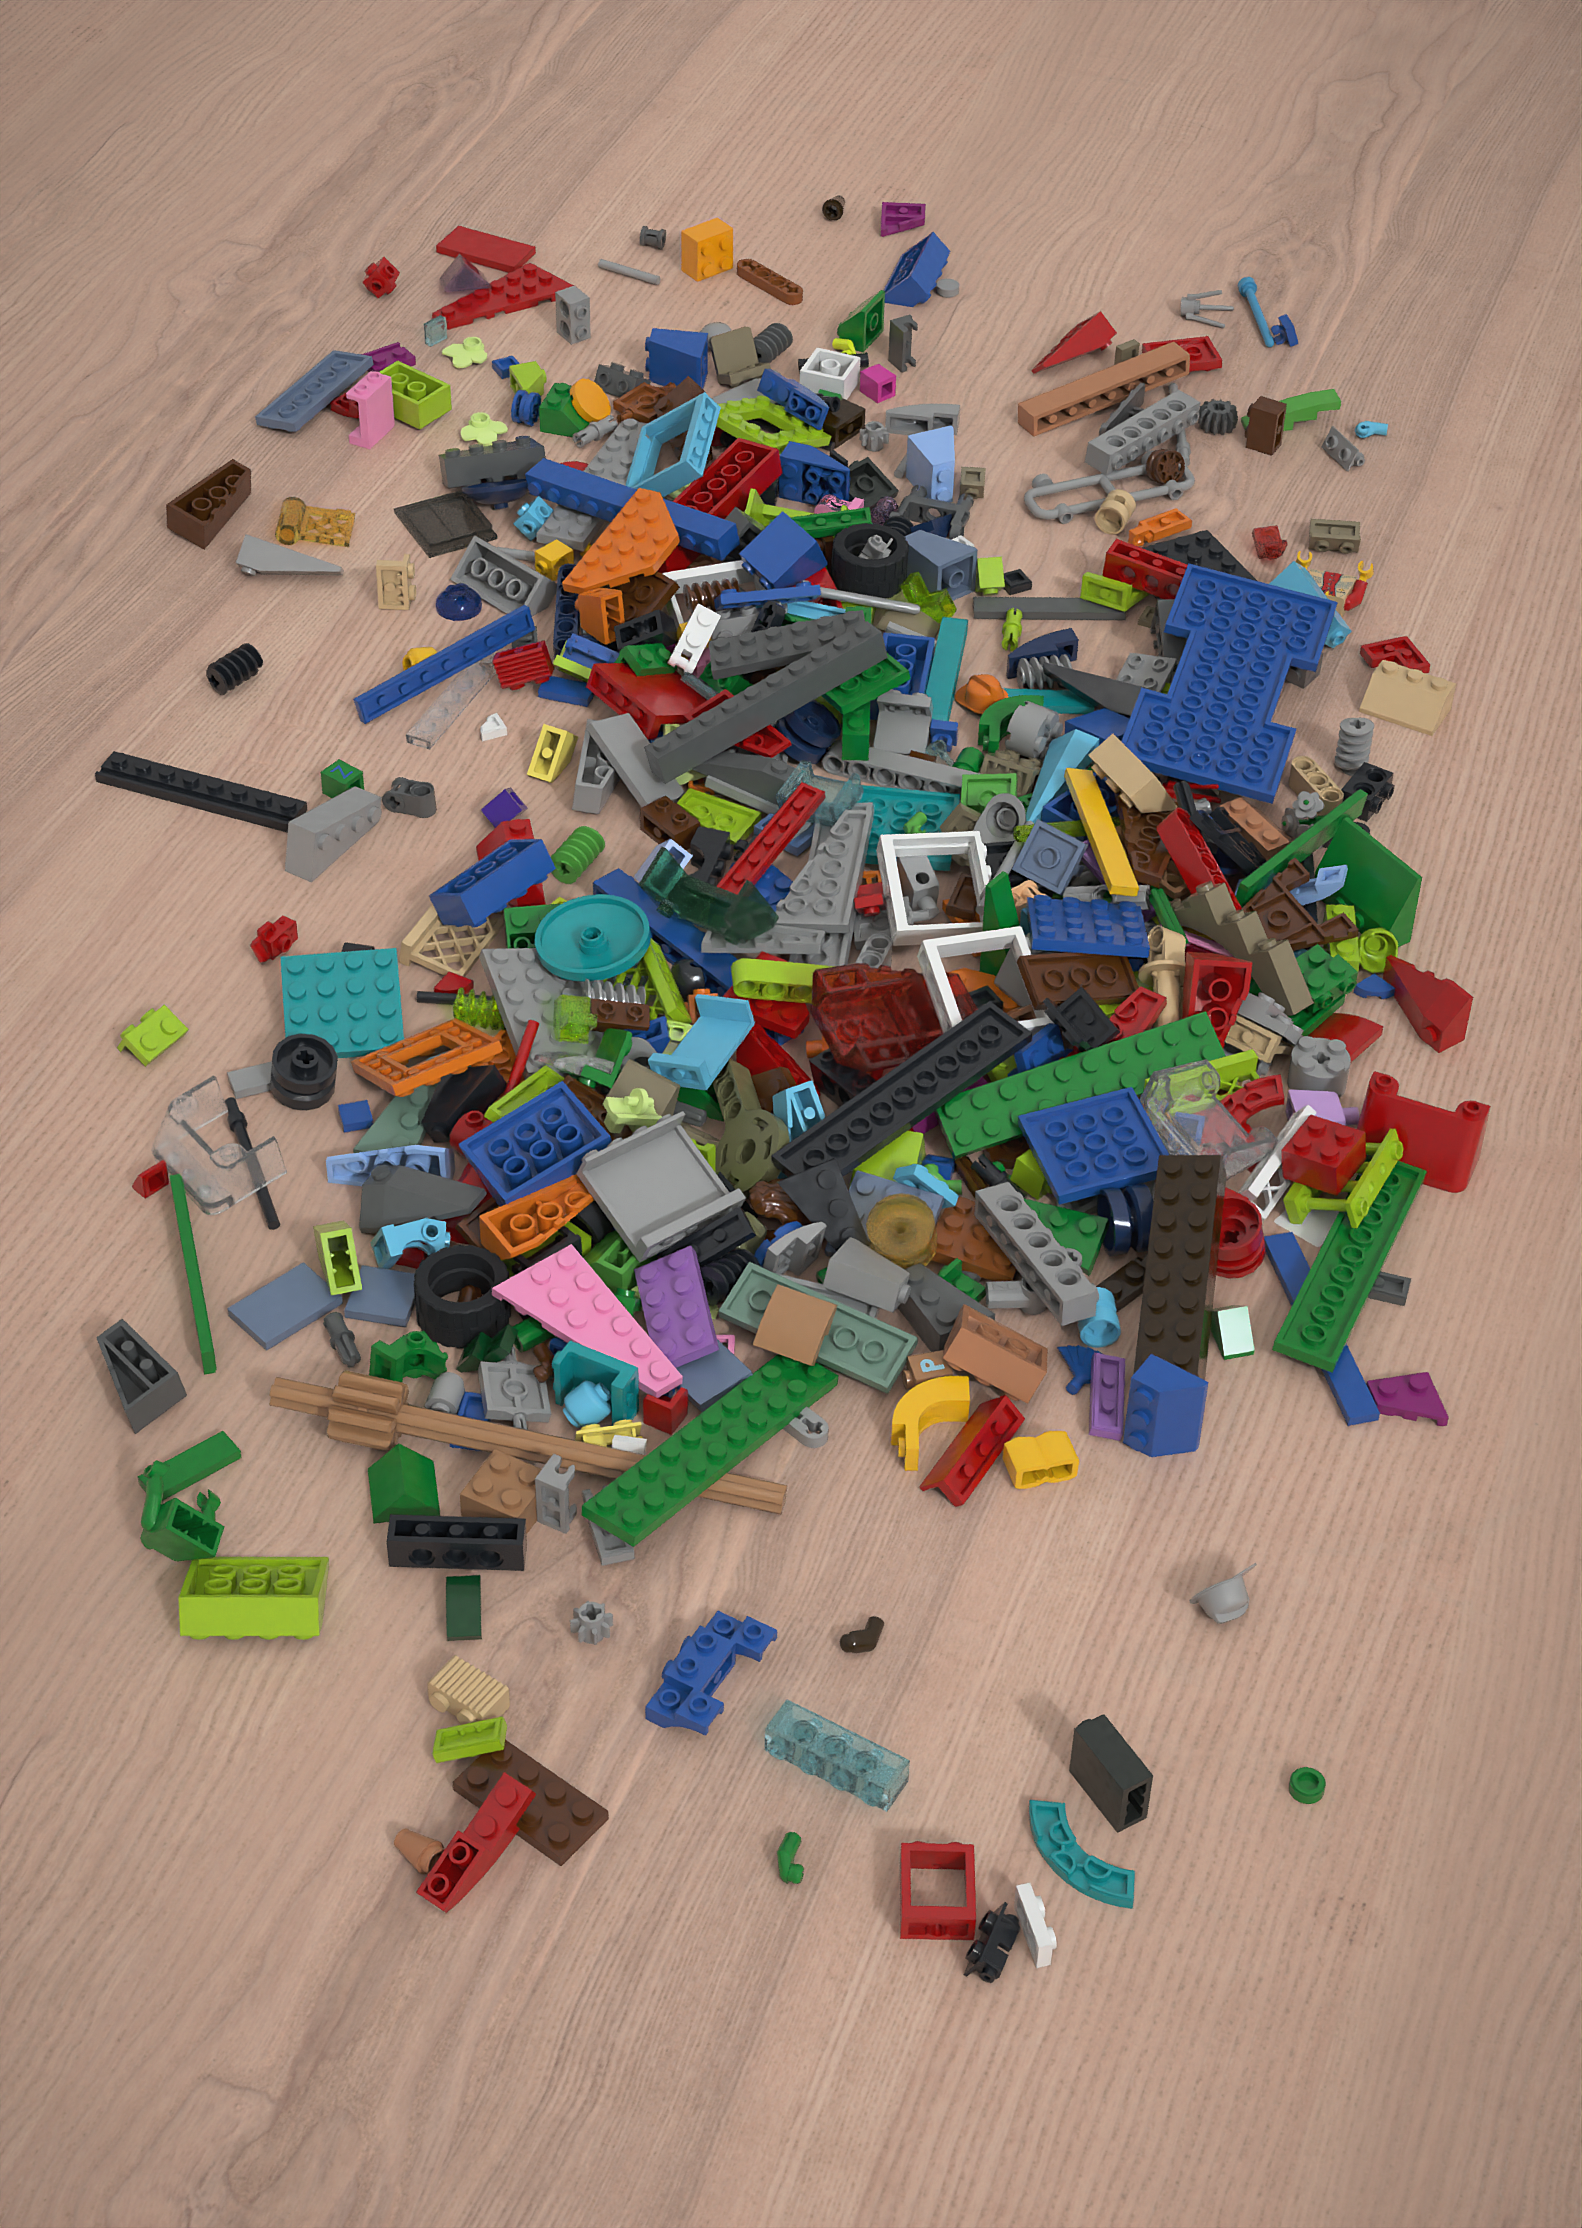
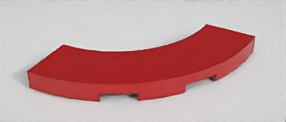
[1200,1074,1285,1160]

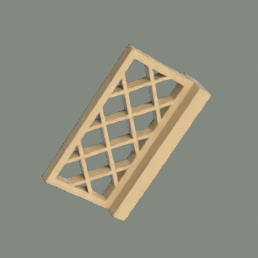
[399,876,509,977]
[1180,986,1294,1063]

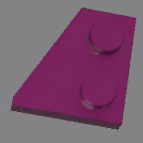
[880,202,926,237]
[1366,1372,1449,1427]

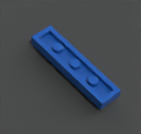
[714,582,821,610]

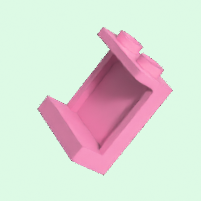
[346,371,395,449]

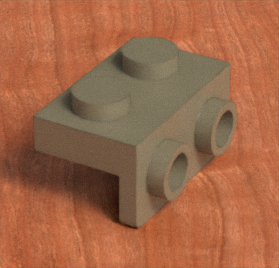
[1308,519,1361,554]

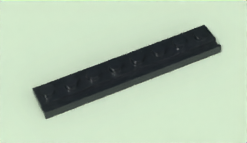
[95,751,307,833]

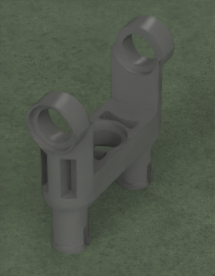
[889,485,974,540]

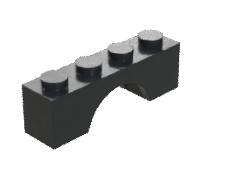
[666,826,734,922]

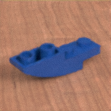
[757,369,829,430]

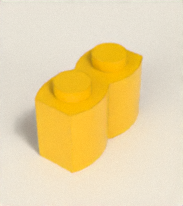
[1002,1431,1079,1489]

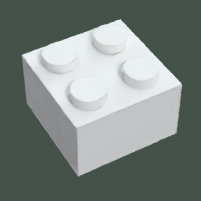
[800,348,860,400]

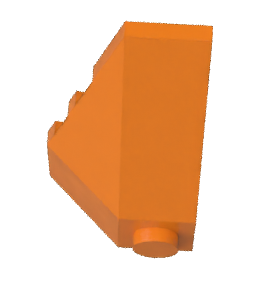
[479,1174,594,1260]

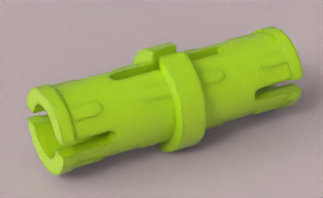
[1001,608,1023,651]

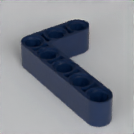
[553,564,620,660]

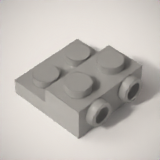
[1238,992,1304,1047]

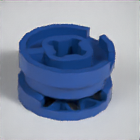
[511,389,541,426]

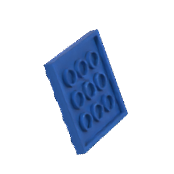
[1026,895,1150,958]
[1018,1087,1169,1205]

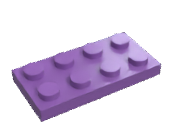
[634,1245,719,1368]

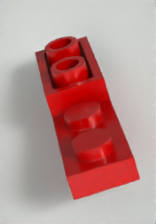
[416,1772,536,1913]

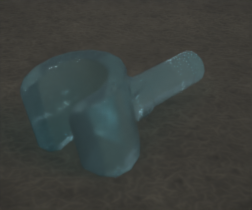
[925,740,954,766]

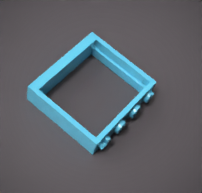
[625,392,721,497]

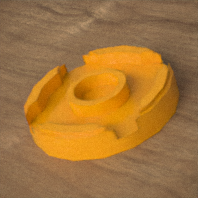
[570,378,611,423]

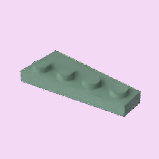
[353,1083,438,1153]

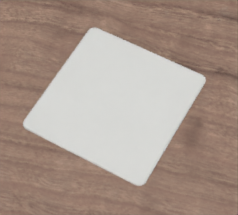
[1274,1210,1339,1247]

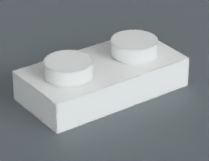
[1014,1883,1057,1968]

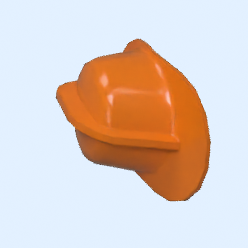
[955,674,1008,714]

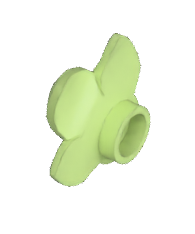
[442,337,487,368]
[461,412,508,446]

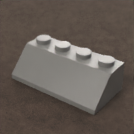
[450,535,557,616]

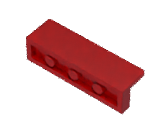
[919,1395,1025,1507]

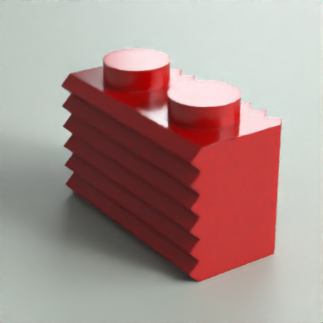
[492,640,554,690]

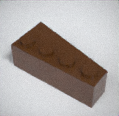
[653,376,713,464]
[166,459,251,550]

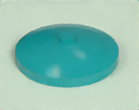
[535,894,651,982]

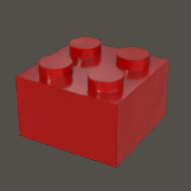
[1281,1115,1366,1196]

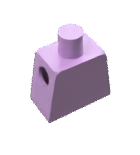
[1285,1090,1359,1126]

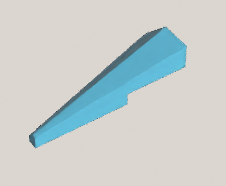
[1026,729,1099,824]

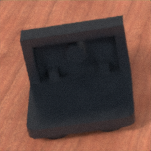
[1043,987,1120,1052]

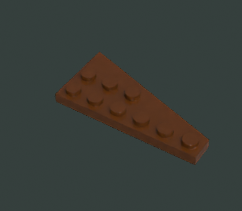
[1114,791,1179,888]

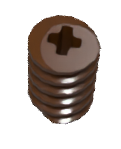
[683,577,739,614]

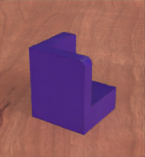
[481,787,528,828]

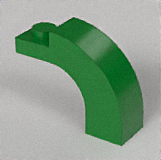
[978,695,1044,753]

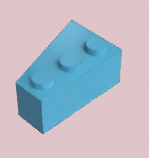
[773,1080,826,1179]

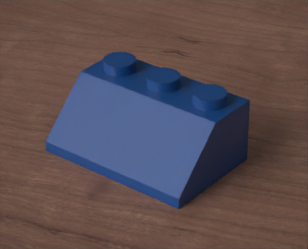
[1123,1354,1209,1457]

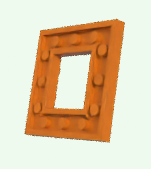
[351,1018,503,1097]

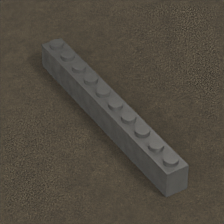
[644,621,888,784]

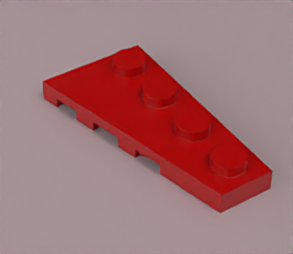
[1059,986,1167,1060]

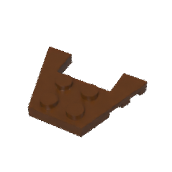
[1242,858,1358,950]

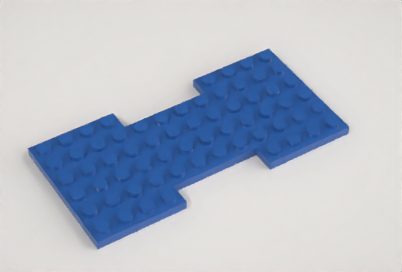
[1121,563,1338,804]

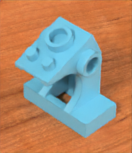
[370,1218,450,1269]

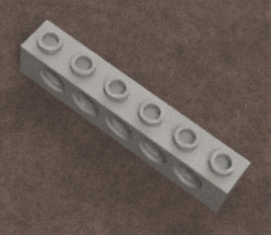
[1085,390,1201,475]
[974,1182,1099,1326]

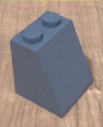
[904,530,978,608]

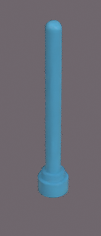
[1237,277,1274,348]

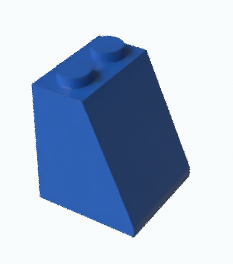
[645,328,708,389]
[739,511,828,590]

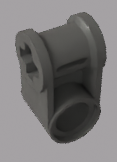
[382,777,437,818]

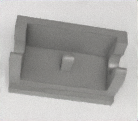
[535,1454,577,1534]

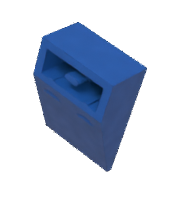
[779,441,850,506]

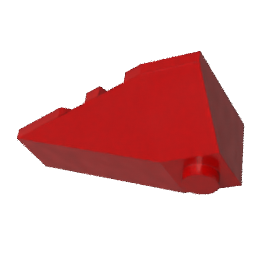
[476,819,546,908]
[1182,952,1253,1049]
[1383,955,1473,1053]

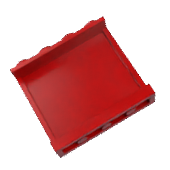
[586,663,709,739]

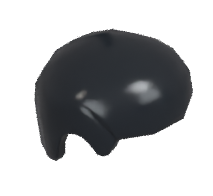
[670,959,705,1002]

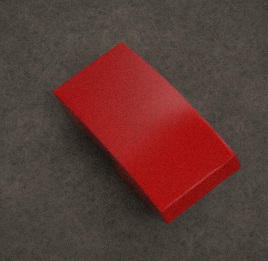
[331,393,359,418]

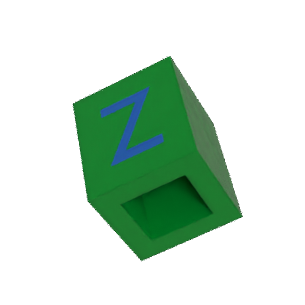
[320,759,365,798]

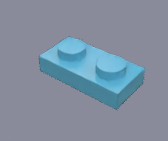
[893,1164,959,1209]

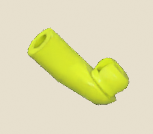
[832,338,856,354]

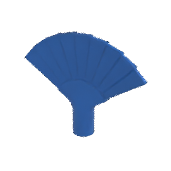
[1057,1345,1102,1395]

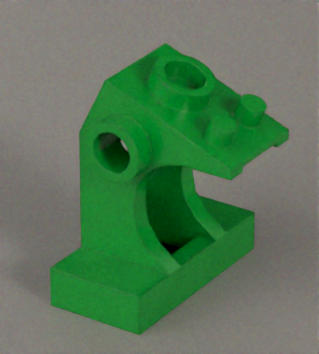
[369,1331,448,1382]

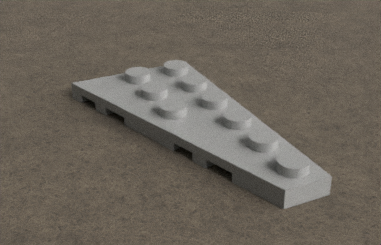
[764,810,874,933]

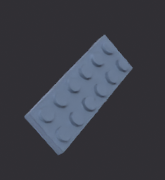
[255,350,374,432]

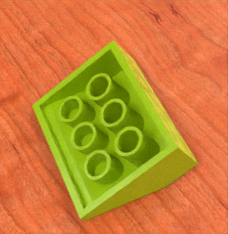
[178,1557,329,1640]

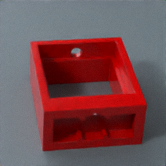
[900,1841,976,1941]

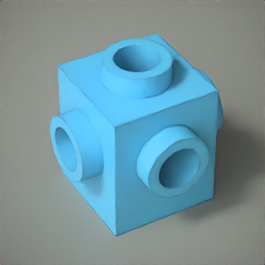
[513,496,554,541]

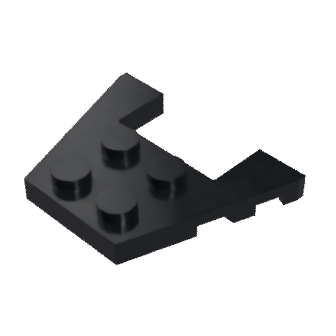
[1189,806,1267,877]

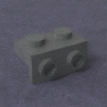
[594,362,651,397]

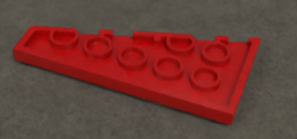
[432,263,574,330]

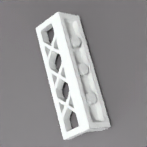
[1238,1105,1317,1221]

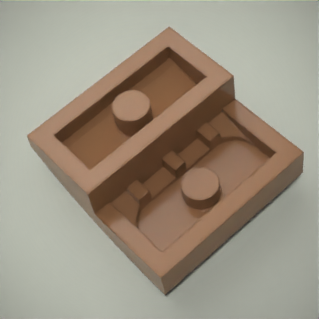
[752,1284,838,1366]

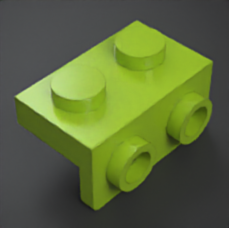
[117,1004,189,1067]

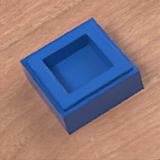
[492,356,520,379]
[338,1100,373,1133]

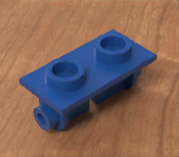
[562,633,619,669]

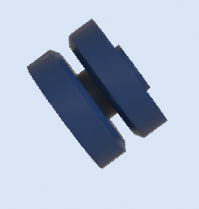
[773,700,841,765]
[1097,1184,1154,1256]

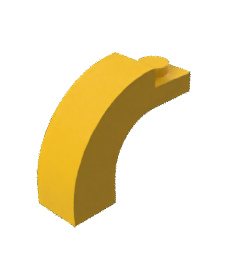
[891,1376,970,1471]

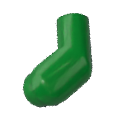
[777,1832,804,1884]

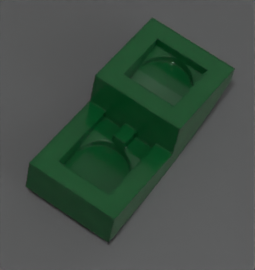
[456,1324,519,1373]
[446,1575,482,1641]

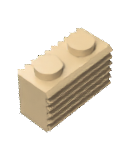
[427,1655,510,1725]

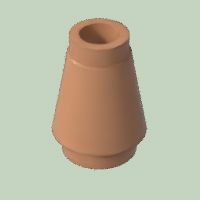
[394,1828,445,1874]

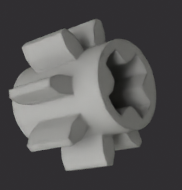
[859,421,889,452]
[570,1601,613,1645]

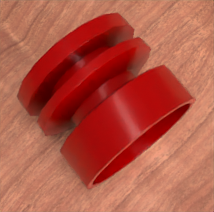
[1216,1195,1266,1279]

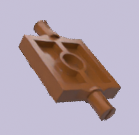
[613,382,676,423]

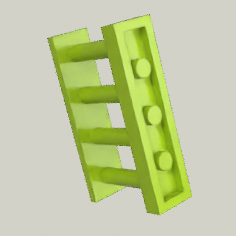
[1283,1129,1403,1228]

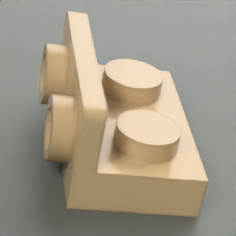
[376,554,416,610]

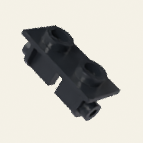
[964,1902,1020,1983]

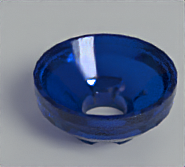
[436,583,482,621]

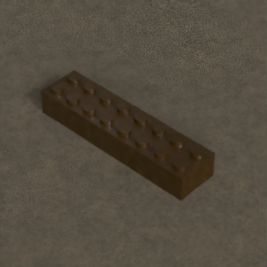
[1134,1155,1227,1380]

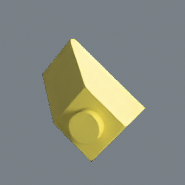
[527,724,578,783]

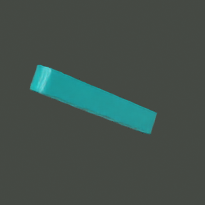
[926,617,968,722]

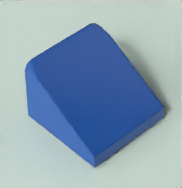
[922,1154,956,1180]

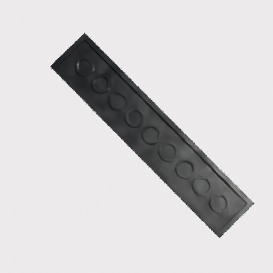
[771,1001,1032,1177]

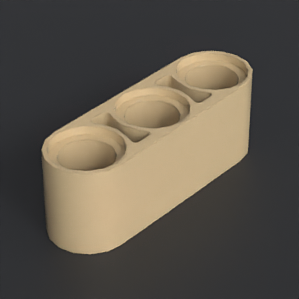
[1289,756,1344,816]

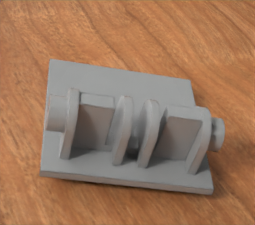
[1116,653,1177,693]

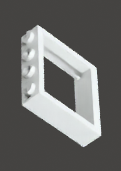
[663,560,766,641]
[876,831,991,946]
[917,926,1054,1036]

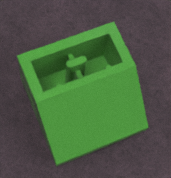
[584,1230,658,1293]

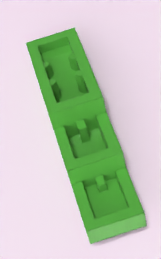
[1241,389,1341,431]

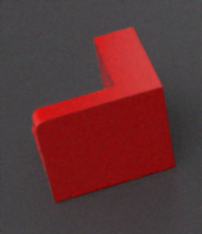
[643,1387,688,1435]

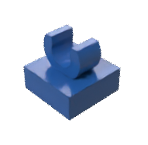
[1271,314,1299,347]
[930,719,958,752]

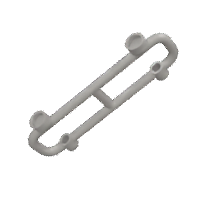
[1024,451,1195,524]

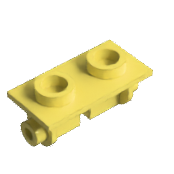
[575,1420,643,1447]

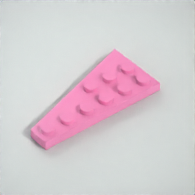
[492,1244,683,1398]

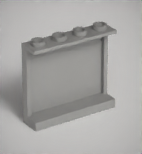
[577,1111,746,1263]

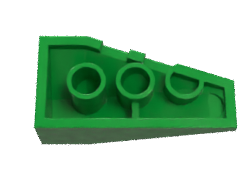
[979,871,1020,976]

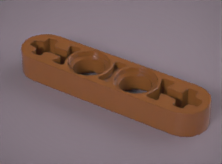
[737,259,803,305]

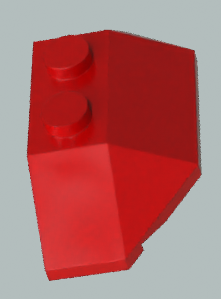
[736,1024,821,1097]

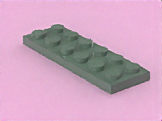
[718,1262,918,1394]

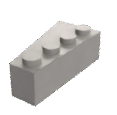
[572,719,621,814]
[285,786,382,882]

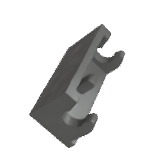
[888,314,918,373]

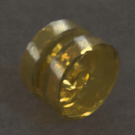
[866,1193,938,1269]

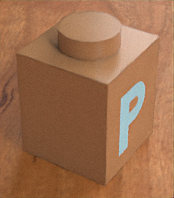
[902,1350,953,1390]

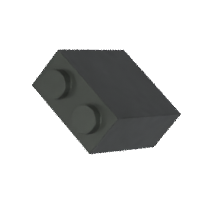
[1069,1714,1153,1833]

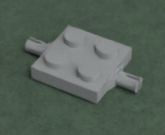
[853,896,931,950]
[478,1347,551,1430]

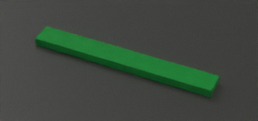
[1235,789,1368,908]
[169,1174,217,1375]

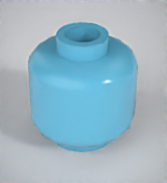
[563,1380,612,1429]

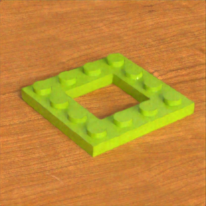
[716,395,831,454]

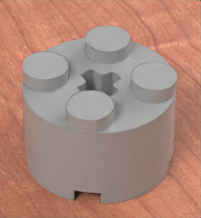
[1005,701,1063,761]
[1287,1036,1351,1097]

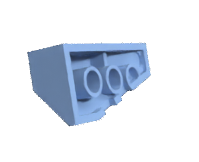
[326,1145,455,1186]

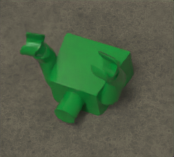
[140,1460,225,1561]

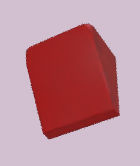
[132,1160,169,1198]

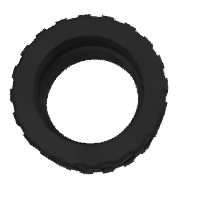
[831,523,909,599]
[413,1245,511,1348]

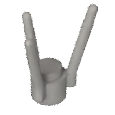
[1181,290,1234,328]

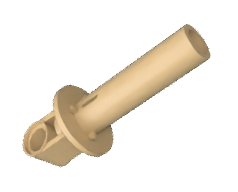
[1138,925,1186,1028]

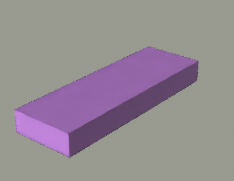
[1089,1352,1125,1441]

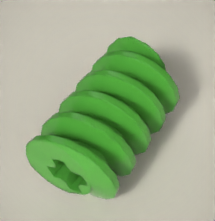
[551,826,605,884]

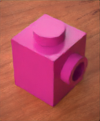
[860,364,896,404]

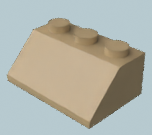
[1359,660,1456,736]
[1088,734,1177,813]

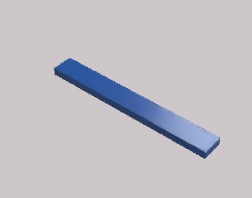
[353,605,535,724]
[1264,1232,1380,1426]

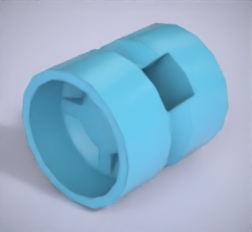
[1078,1287,1121,1348]

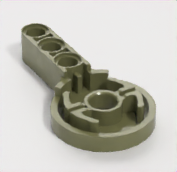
[712,1059,790,1200]

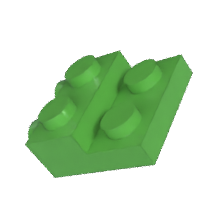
[961,773,1018,814]

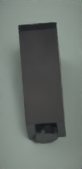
[421,1065,507,1143]

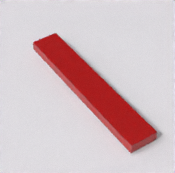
[712,782,826,903]

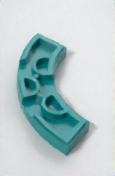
[1029,1800,1135,1909]

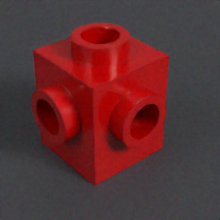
[362,257,400,298]

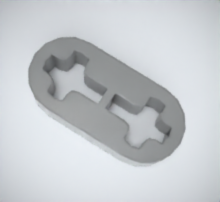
[783,1406,829,1448]

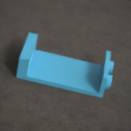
[648,994,755,1090]

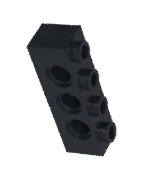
[809,1046,877,1107]
[386,1514,527,1571]

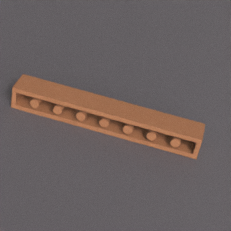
[1018,342,1190,437]

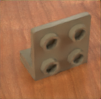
[980,749,1044,797]

